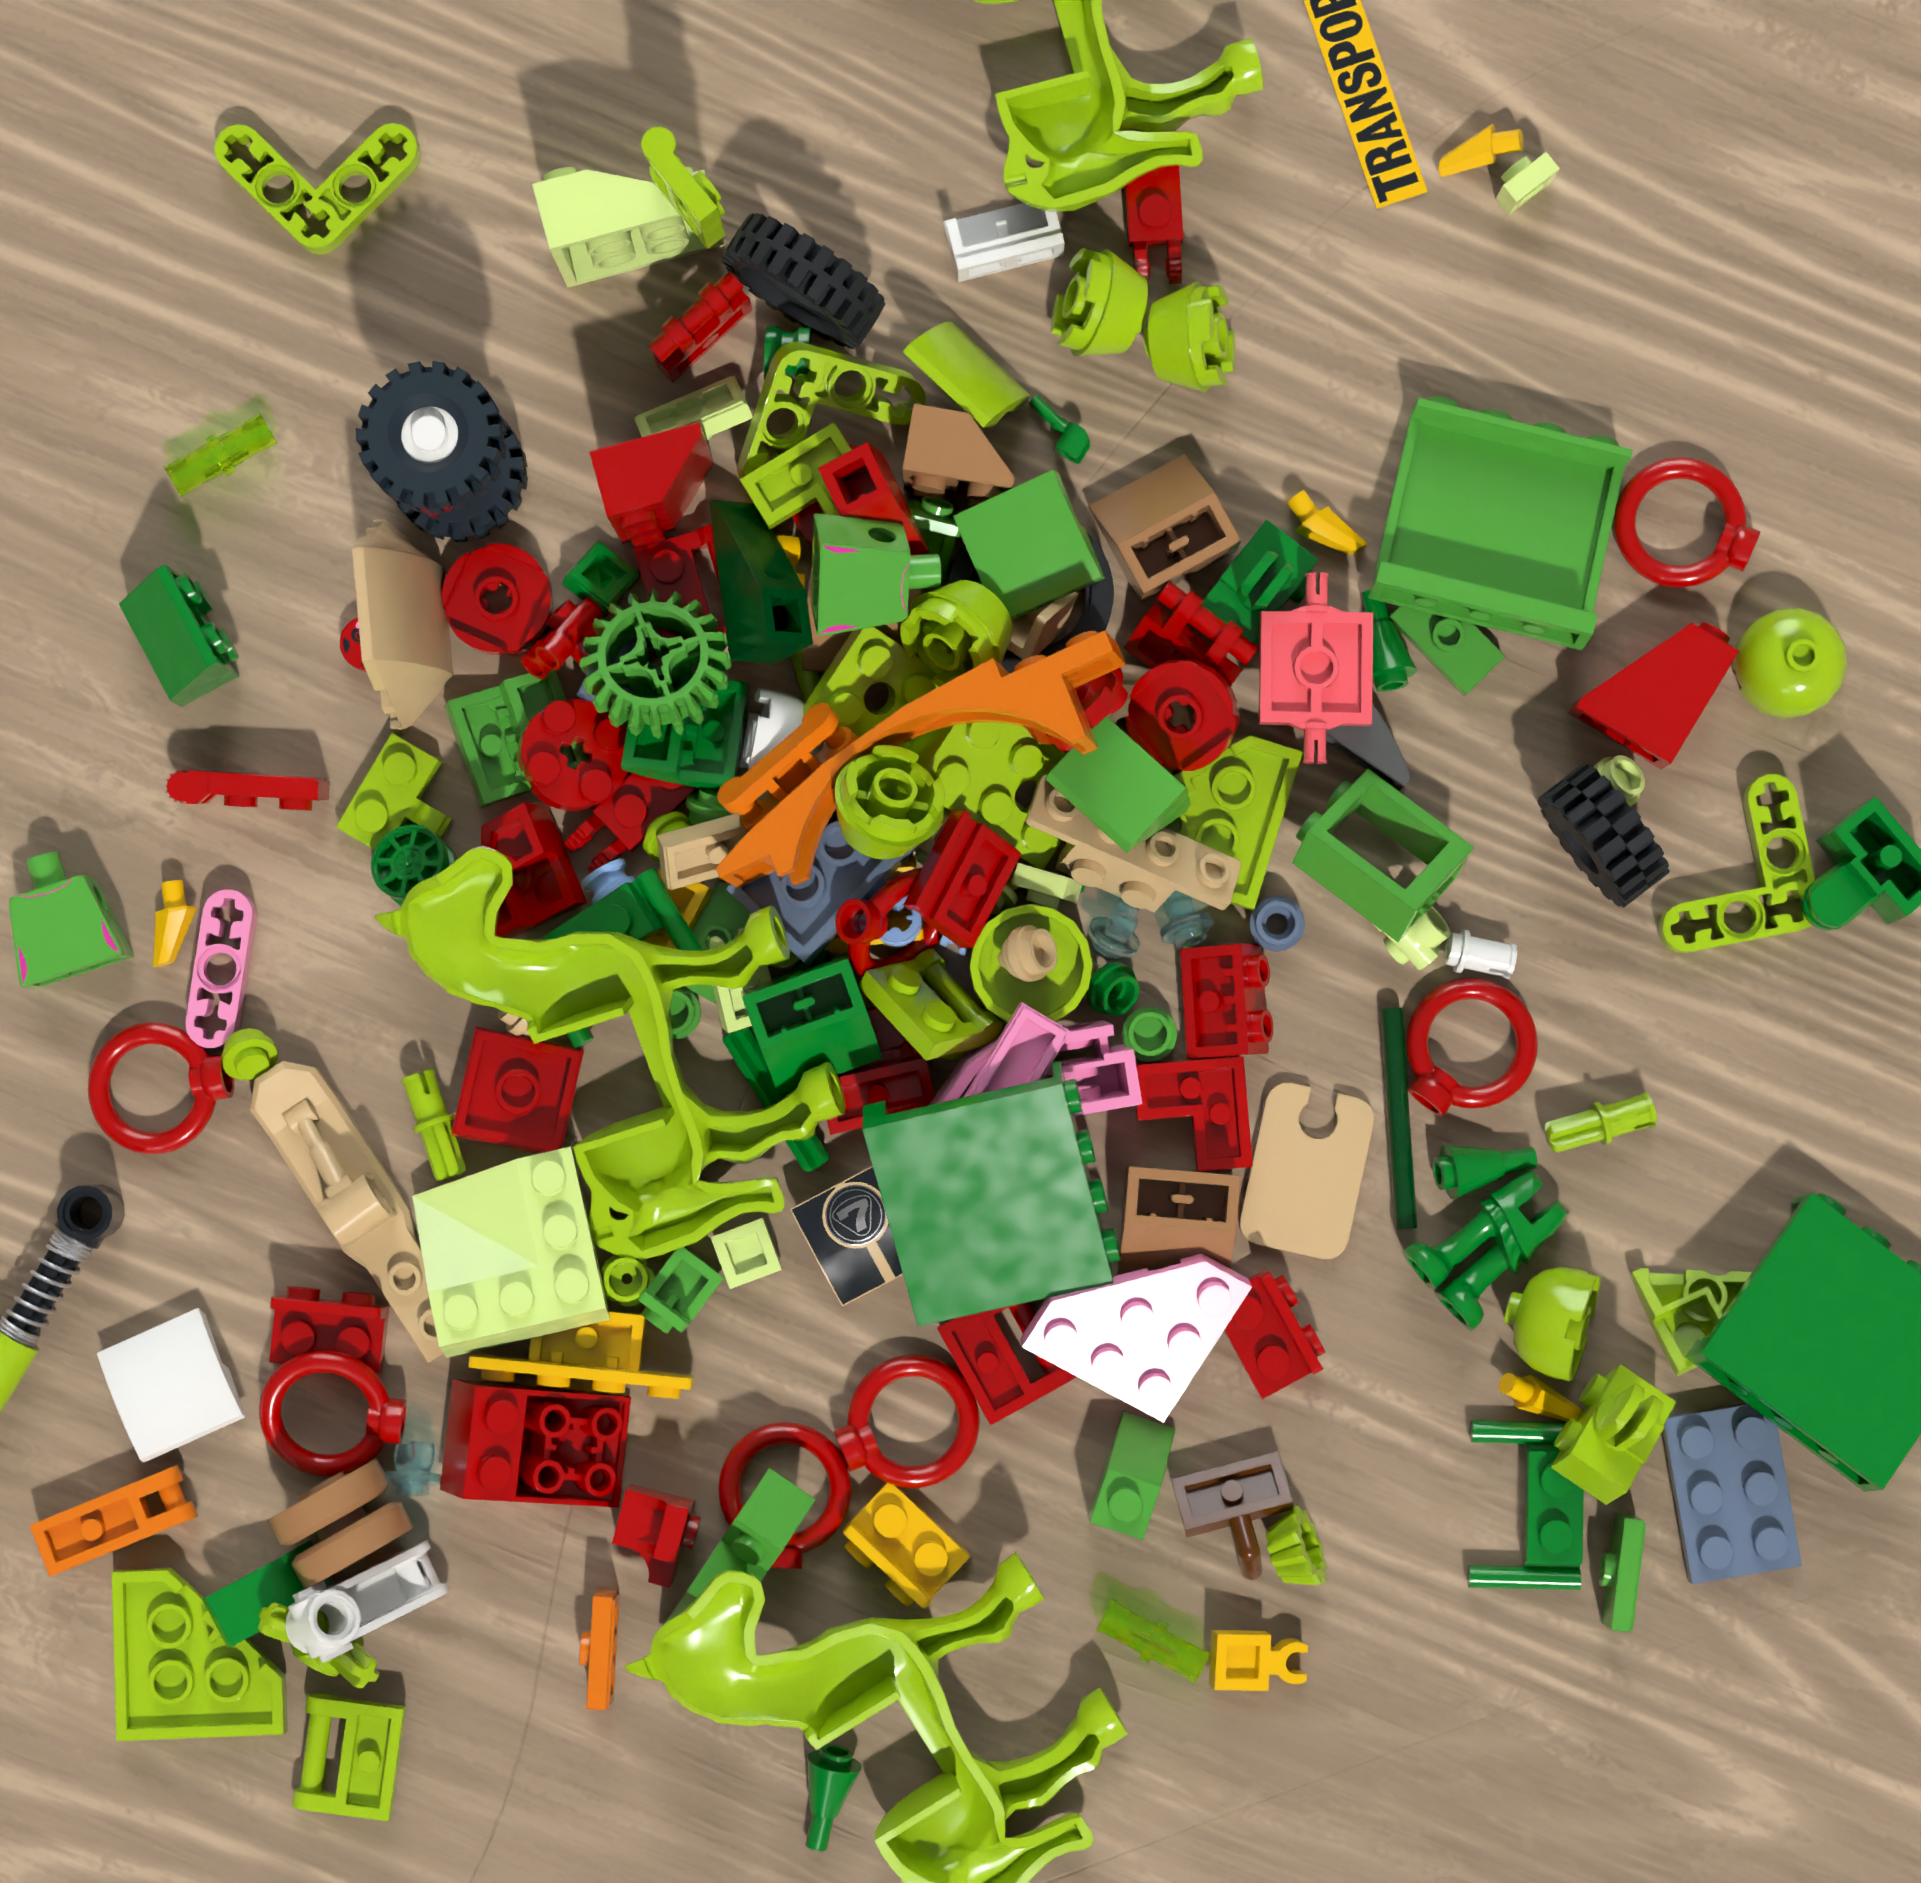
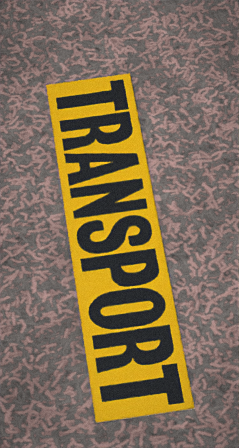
[1303,0,1428,209]

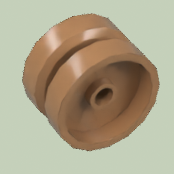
[267,1458,414,1589]

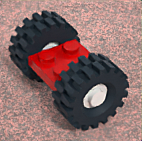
[356,361,528,542]

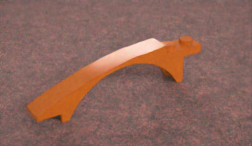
[716,630,1126,888]

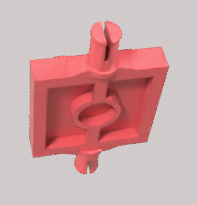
[1258,572,1373,764]

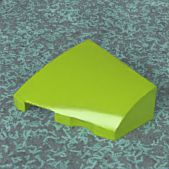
[1631,1268,1752,1377]

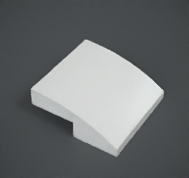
[97,1308,245,1462]

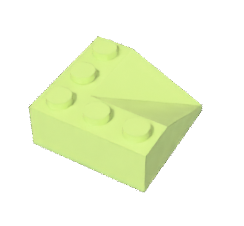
[532,167,725,288]
[412,1147,610,1358]

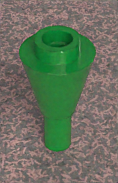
[1362,590,1417,692]
[1433,1145,1538,1199]
[805,1744,862,1851]

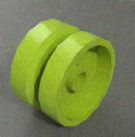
[970,904,1093,1022]

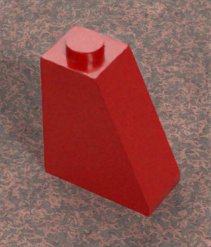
[1567,622,1739,769]

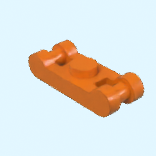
[717,703,858,832]

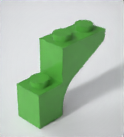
[665,1468,816,1624]

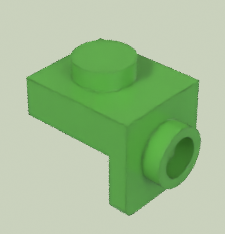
[907,496,961,579]
[637,1247,725,1334]

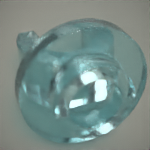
[1159,891,1214,949]
[1087,898,1140,959]
[385,1441,441,1496]

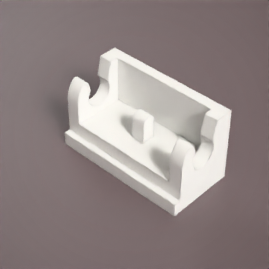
[943,203,1065,282]

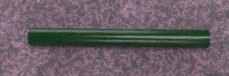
[1380,1008,1418,1229]

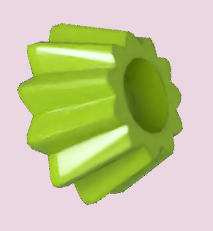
[1266,1506,1328,1585]

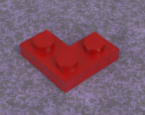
[1136,1056,1253,1171]

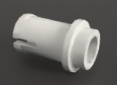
[1444,929,1517,979]

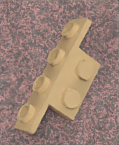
[1026,775,1241,913]

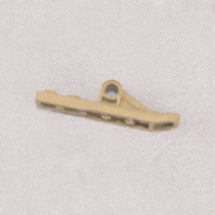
[250,1061,444,1363]

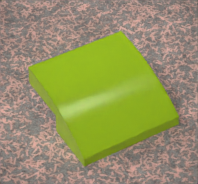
[902,321,1031,428]

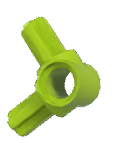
[258,1602,379,1688]

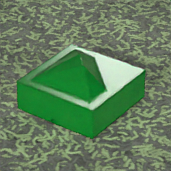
[562,540,641,617]

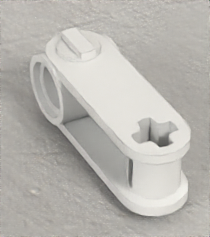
[285,1540,450,1663]

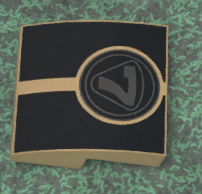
[790,1166,903,1306]

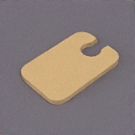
[1239,1083,1374,1259]

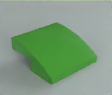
[953,470,1105,620]
[444,670,588,808]

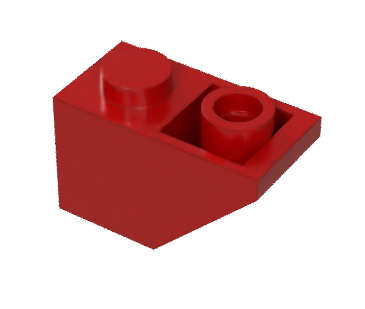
[818,442,929,555]

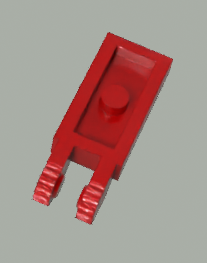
[1125,165,1184,284]
[165,770,330,811]
[564,773,699,873]

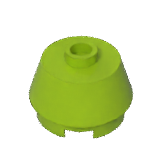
[1051,248,1148,356]
[1144,281,1235,392]
[900,580,1013,687]
[835,745,945,860]

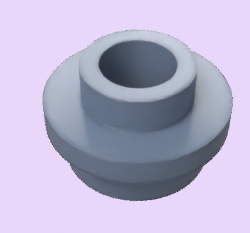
[1249,896,1305,952]

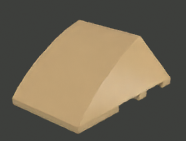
[352,519,454,735]

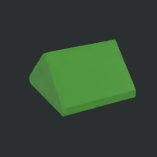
[1045,716,1191,853]

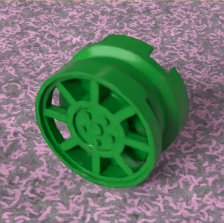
[371,825,458,906]

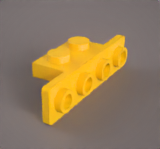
[468,1311,695,1399]

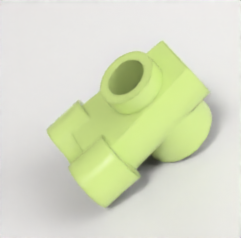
[1372,906,1451,970]

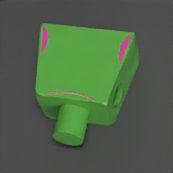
[811,514,941,636]
[9,851,134,989]

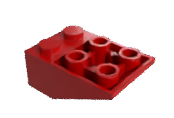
[440,1379,631,1508]

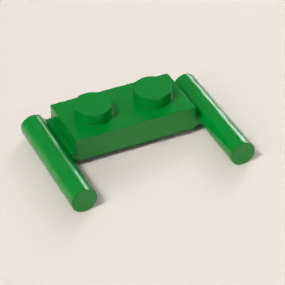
[540,868,703,1049]
[1467,1420,1584,1590]

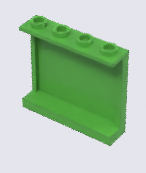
[1368,397,1633,650]

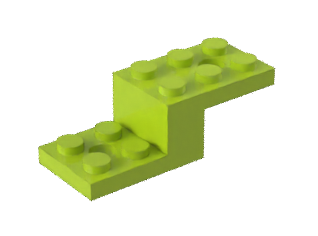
[803,627,1066,870]

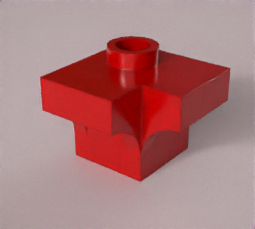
[612,1484,701,1588]

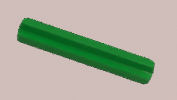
[722,1027,829,1172]

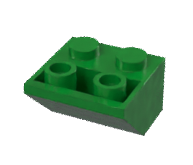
[119,564,239,707]
[741,954,883,1096]

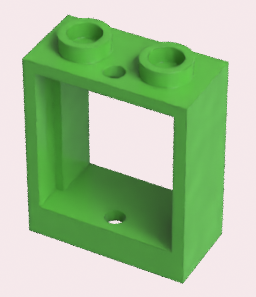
[1292,769,1474,942]

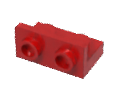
[1180,943,1274,1059]
[1224,1269,1326,1399]
[269,1286,390,1373]

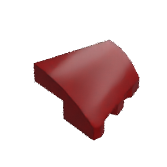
[481,802,587,938]

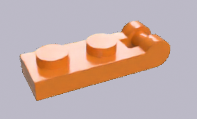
[29,1465,198,1577]

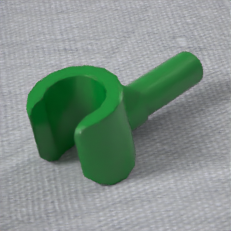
[1029,395,1090,464]

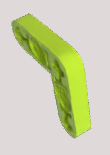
[214,123,421,255]
[737,342,926,480]
[1658,774,1815,953]

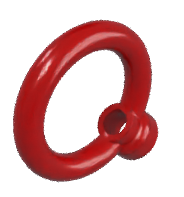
[1614,457,1761,588]
[835,867,943,977]
[1406,977,1538,1117]
[88,1022,234,1154]
[259,1350,407,1477]
[834,1354,980,1488]
[718,1422,851,1569]

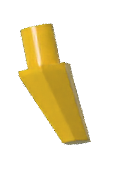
[1438,124,1524,177]
[1287,490,1368,555]
[153,880,197,967]
[1499,1373,1582,1422]

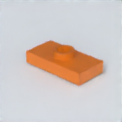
[579,1589,620,1710]

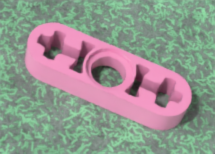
[185,889,257,1049]

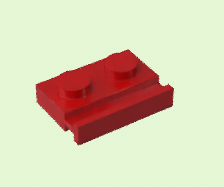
[903,810,1021,948]

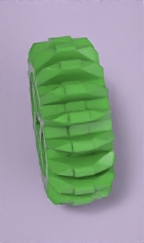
[580,588,732,739]

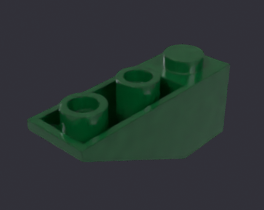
[709,499,813,664]

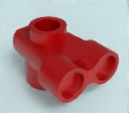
[521,597,604,679]

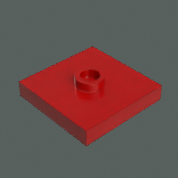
[451,1026,584,1154]

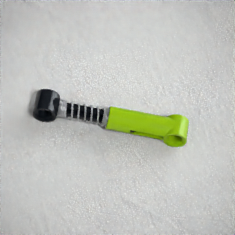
[0,1185,125,1414]

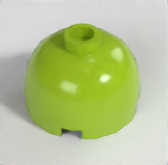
[1733,608,1848,719]
[1504,1267,1601,1382]

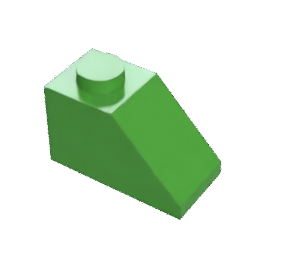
[1088,1410,1176,1540]

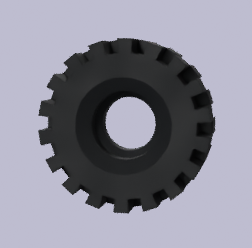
[1537,763,1670,908]

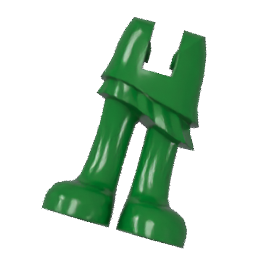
[1402,1171,1569,1331]

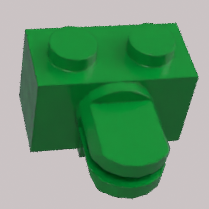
[1202,519,1319,644]
[1801,796,1921,931]

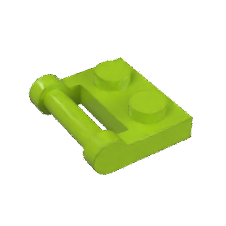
[641,126,725,249]
[858,949,1003,1061]
[292,1693,407,1821]

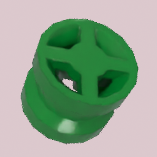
[763,326,811,380]

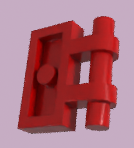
[647,271,752,383]
[1123,582,1259,686]

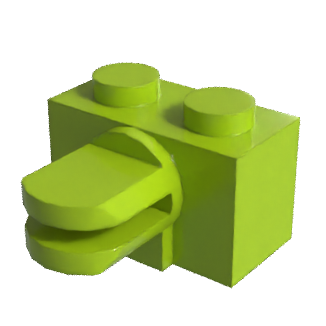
[1551,1364,1676,1505]

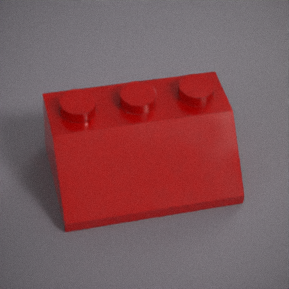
[589,422,713,548]

